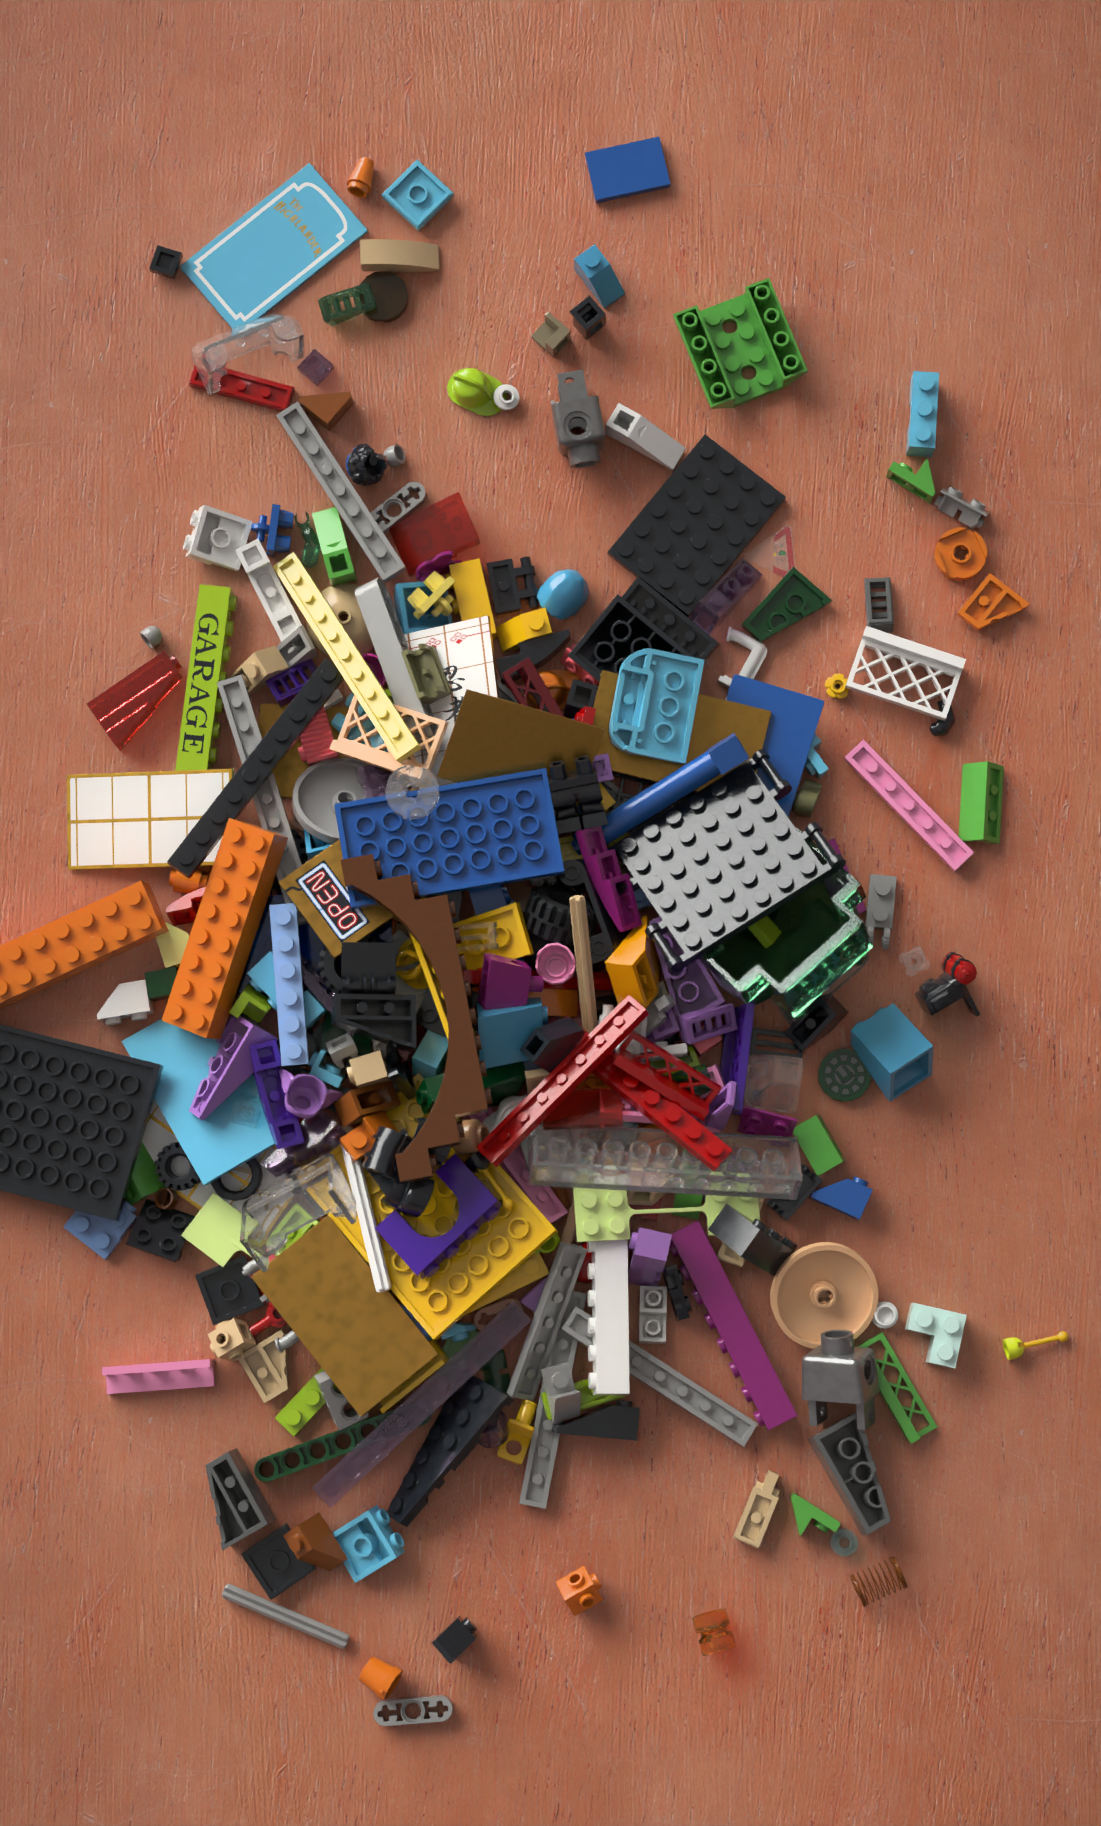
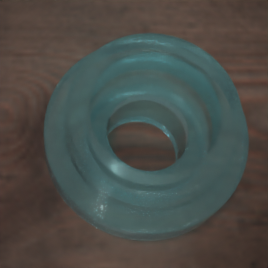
[830,1528,858,1556]

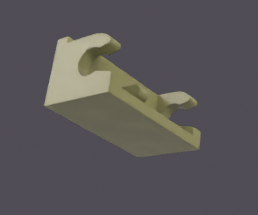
[401,643,452,704]

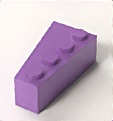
[649,917,726,1025]

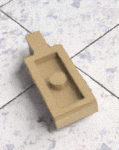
[733,1470,780,1549]

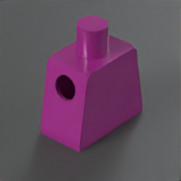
[478,953,544,1010]

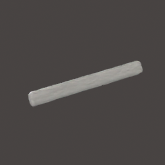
[222,1584,349,1649]

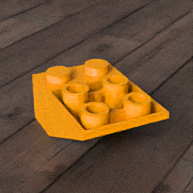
[605,916,660,1008]

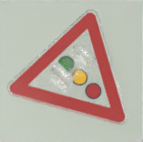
[744,525,796,577]

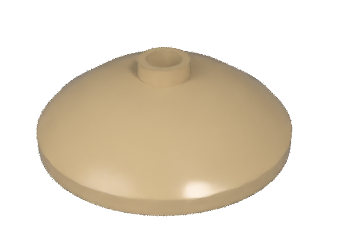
[306,583,374,657]

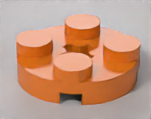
[934,527,987,581]

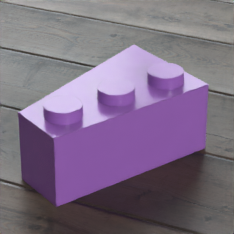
[628,1227,672,1286]

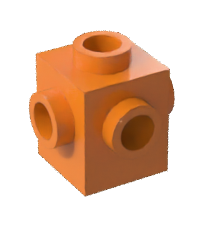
[556,1566,603,1616]

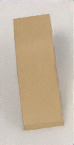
[360,239,440,273]

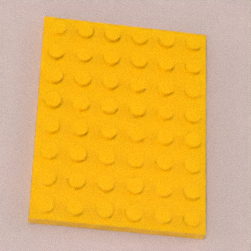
[299,1074,557,1341]

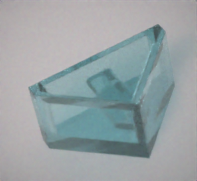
[231,1092,263,1129]

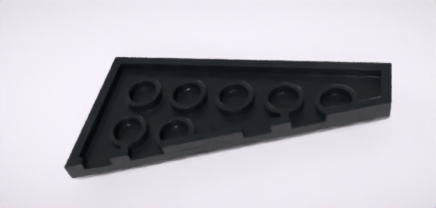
[387,1369,515,1527]

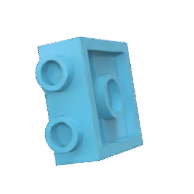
[332,1505,405,1583]

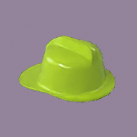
[447,368,507,416]

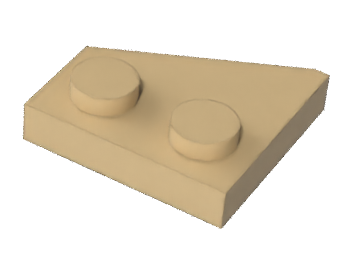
[239,1330,289,1403]

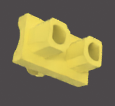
[407,571,455,619]

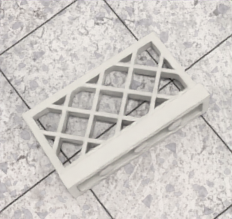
[845,626,966,721]

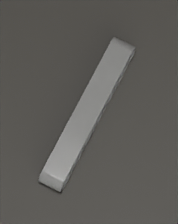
[355,578,438,744]

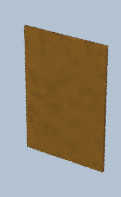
[437,689,605,808]

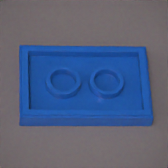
[585,137,670,203]

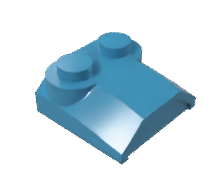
[394,581,453,634]

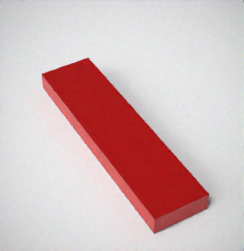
[189,360,295,412]

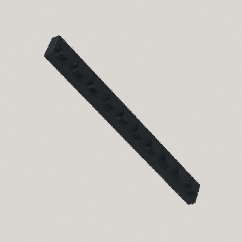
[167,658,344,879]

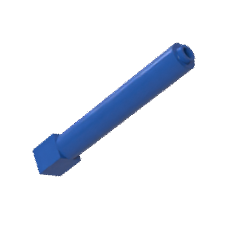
[571,733,749,855]

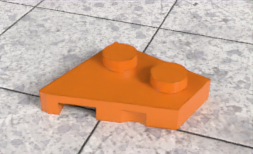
[957,573,1030,631]

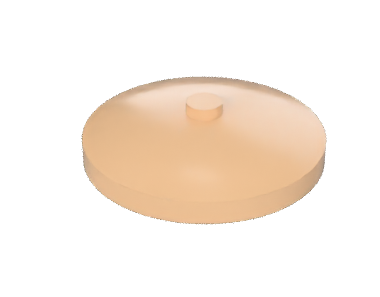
[770,1242,879,1349]

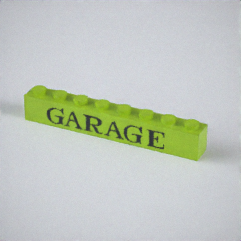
[175,584,237,771]

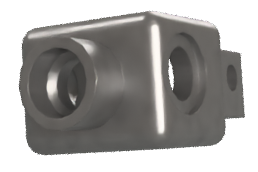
[551,370,605,468]
[802,1330,879,1430]

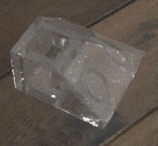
[743,1054,804,1114]

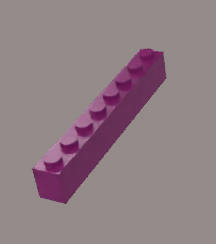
[669,1221,797,1430]

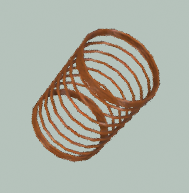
[850,1556,908,1607]

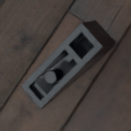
[552,1400,640,1441]

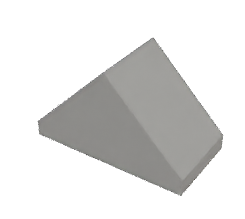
[276,626,319,670]

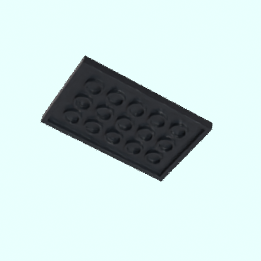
[608,435,786,618]

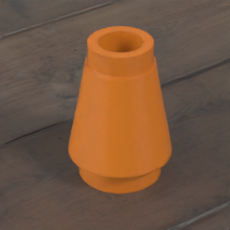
[347,157,374,198]

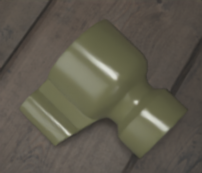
[792,779,822,818]

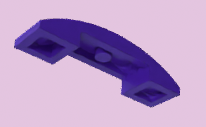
[249,1039,305,1150]

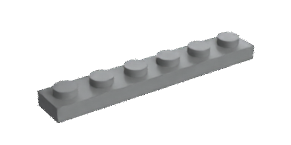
[506,1242,587,1401]

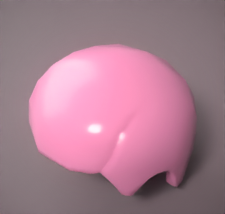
[535,943,576,985]

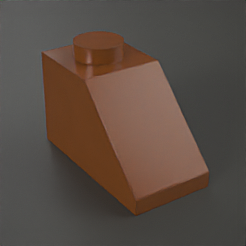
[334,1081,401,1127]
[283,1513,348,1571]

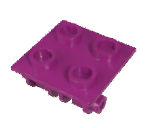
[737,1105,797,1145]

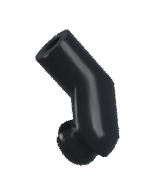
[930,700,955,737]

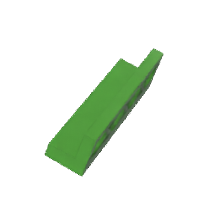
[857,1332,937,1444]

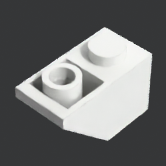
[97,980,154,1026]

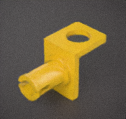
[497,1399,538,1465]

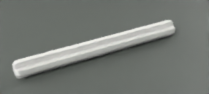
[340,1143,391,1293]

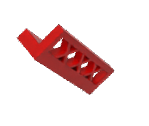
[613,1030,721,1121]

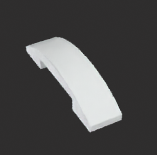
[235,539,302,642]

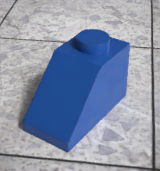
[809,1176,873,1220]

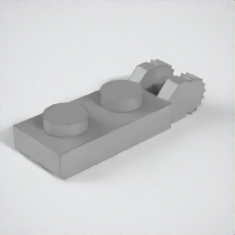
[865,874,897,950]

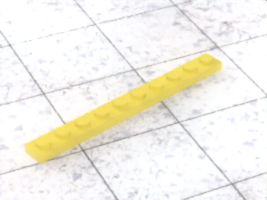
[273,552,421,763]

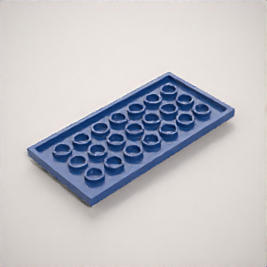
[334,768,564,910]

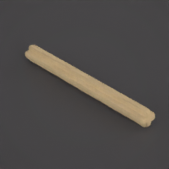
[569,895,598,1033]

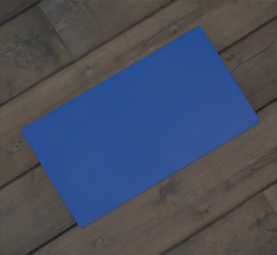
[726,674,824,817]

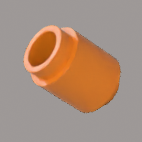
[169,870,209,894]

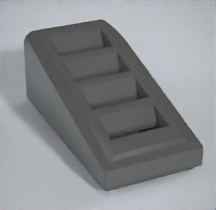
[864,577,894,633]

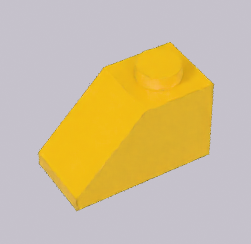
[496,608,552,653]

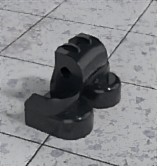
[362,1117,452,1217]

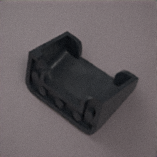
[557,859,632,972]

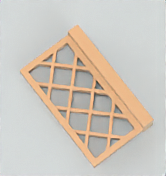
[330,695,449,785]

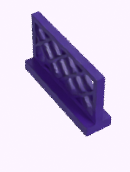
[719,1003,755,1116]

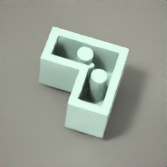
[905,1303,967,1368]

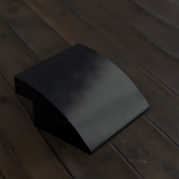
[568,577,720,682]

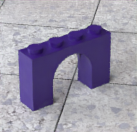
[375,1154,502,1279]

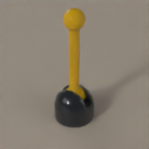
[465,1151,514,1209]

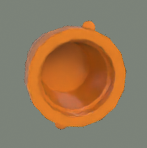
[359,1656,403,1701]

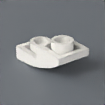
[639,1286,667,1344]

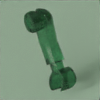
[294,511,320,568]

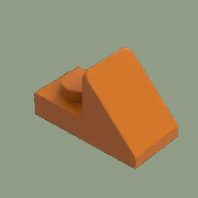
[339,1112,398,1163]

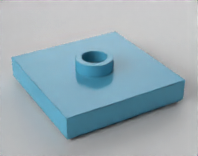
[381,160,454,231]

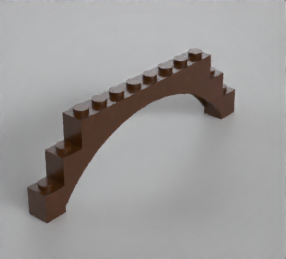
[341,854,492,1184]

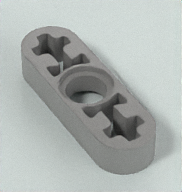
[371,482,426,535]
[373,1695,453,1726]

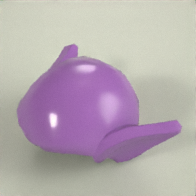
[279,1068,343,1119]

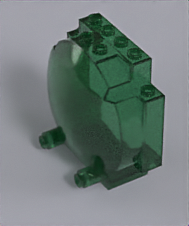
[699,828,874,1020]

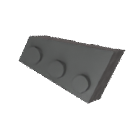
[205,1448,276,1550]

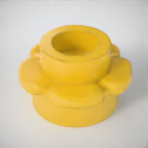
[825,674,850,699]

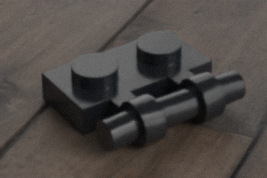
[487,557,539,615]

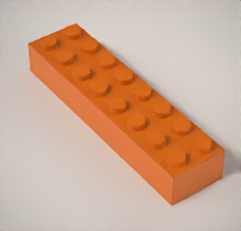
[162,818,288,1039]
[0,880,169,1009]

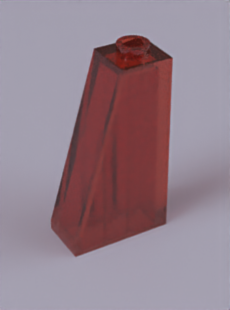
[87,651,182,751]

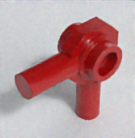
[249,1288,287,1336]

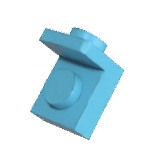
[308,1048,345,1088]

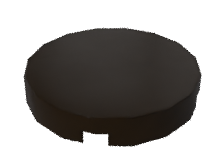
[357,271,408,323]

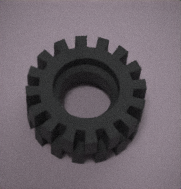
[155,1142,201,1191]

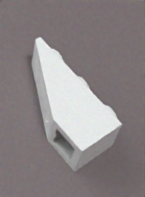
[606,403,686,471]

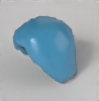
[537,569,589,620]

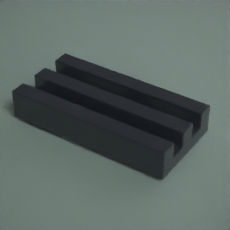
[749,1028,803,1061]

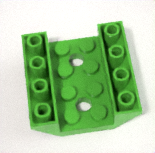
[673,278,808,409]

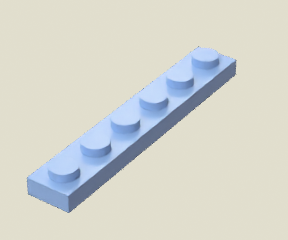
[269,903,309,1066]

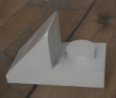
[541,1363,581,1423]

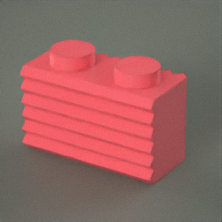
[298,706,340,767]

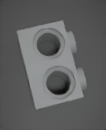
[314,1371,369,1430]

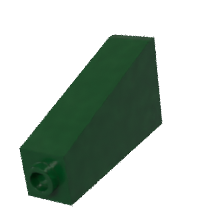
[416,1061,526,1115]

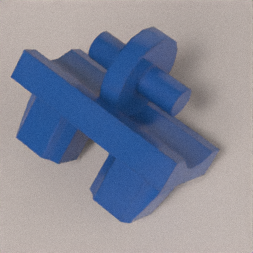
[250,504,294,556]

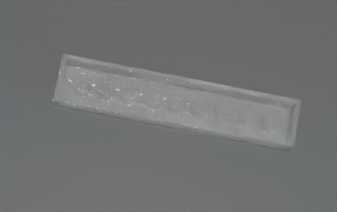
[527,1123,803,1200]

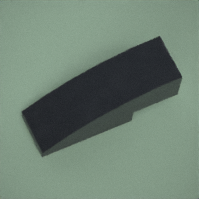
[496,629,570,684]

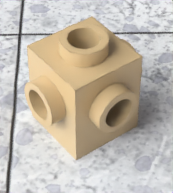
[208,1318,256,1361]

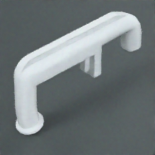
[717,627,767,700]

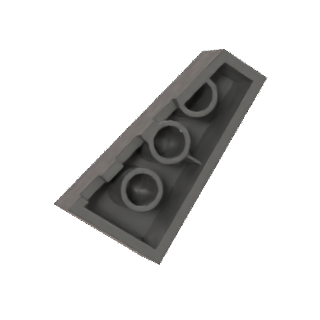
[808,1411,891,1535]

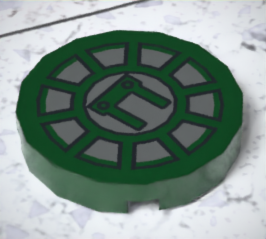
[818,1048,871,1102]

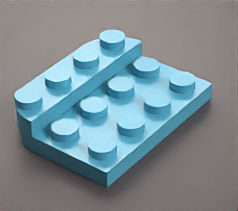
[609,648,705,765]

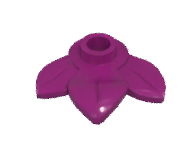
[415,551,462,582]

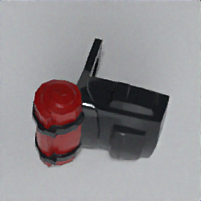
[915,952,980,1017]

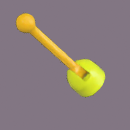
[1003,1331,1068,1360]

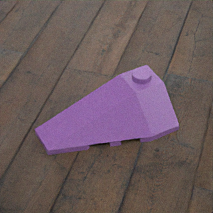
[189,1014,278,1120]

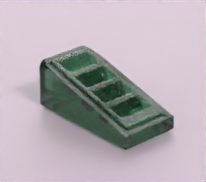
[318,282,377,326]

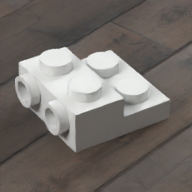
[183,505,253,572]

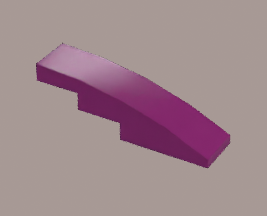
[575,826,642,932]

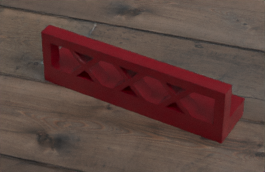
[501,657,564,717]

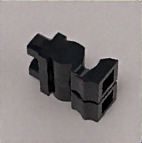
[548,755,608,834]

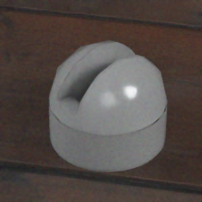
[383,444,406,467]
[140,626,162,649]

